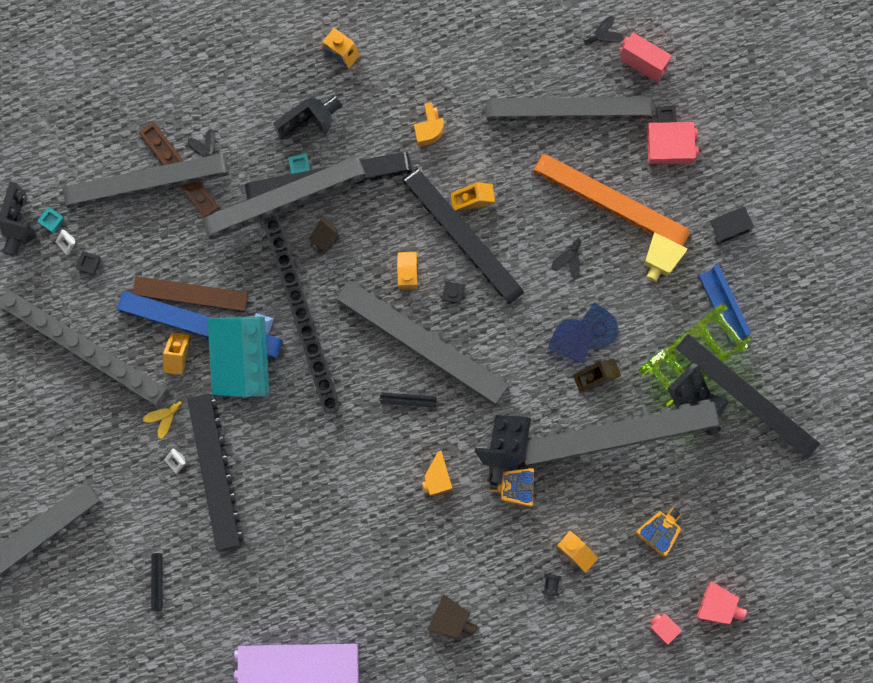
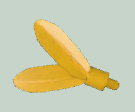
[143,401,182,439]

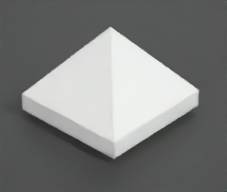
[55,230,75,255]
[164,449,185,474]

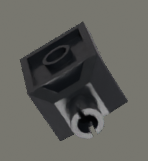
[273,95,342,140]
[0,182,37,257]
[668,363,729,435]
[475,415,531,485]

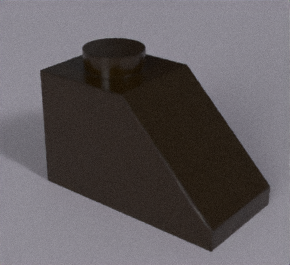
[309,217,340,254]
[573,358,621,393]

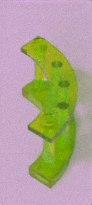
[638,303,753,406]

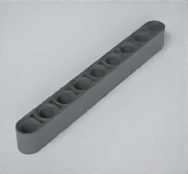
[486,97,653,121]
[63,154,229,208]
[202,158,366,240]

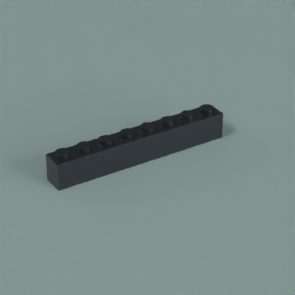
[187,393,244,551]

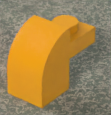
[414,102,444,147]

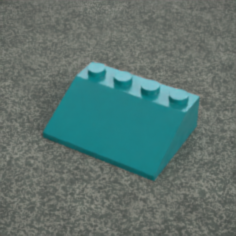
[207,316,269,397]

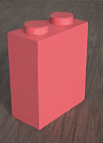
[619,33,672,83]
[647,122,699,164]

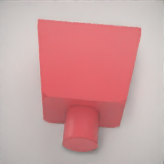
[696,582,747,625]

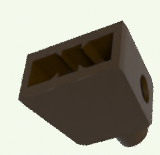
[428,595,478,639]

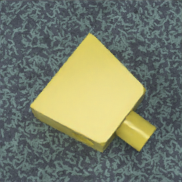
[644,233,687,282]

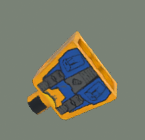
[321,28,360,69]
[490,468,534,507]
[635,508,681,557]

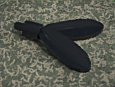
[584,16,624,43]
[187,129,215,157]
[551,238,581,279]

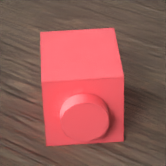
[649,613,682,645]

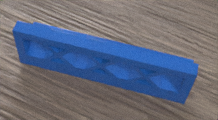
[698,264,751,345]

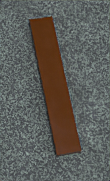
[139,122,220,218]
[132,276,248,312]

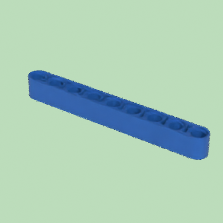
[116,291,283,359]

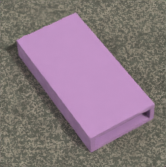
[234,644,359,683]

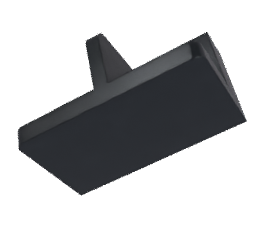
[710,207,754,245]

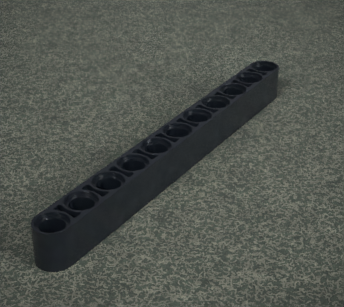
[264,216,340,414]

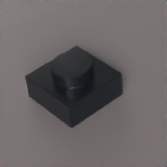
[656,106,677,123]
[76,251,102,276]
[442,281,464,304]

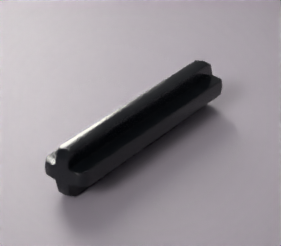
[380,392,437,408]
[151,553,163,611]

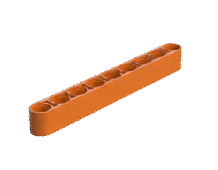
[533,154,691,246]

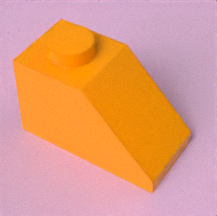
[450,182,495,211]
[397,252,418,290]
[163,332,190,375]
[422,451,453,497]
[556,531,598,573]

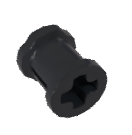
[542,574,561,597]

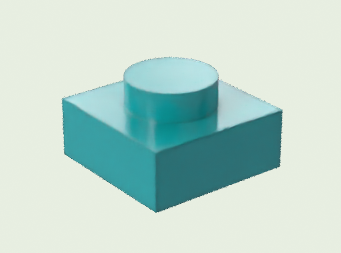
[288,154,310,174]
[37,207,65,234]

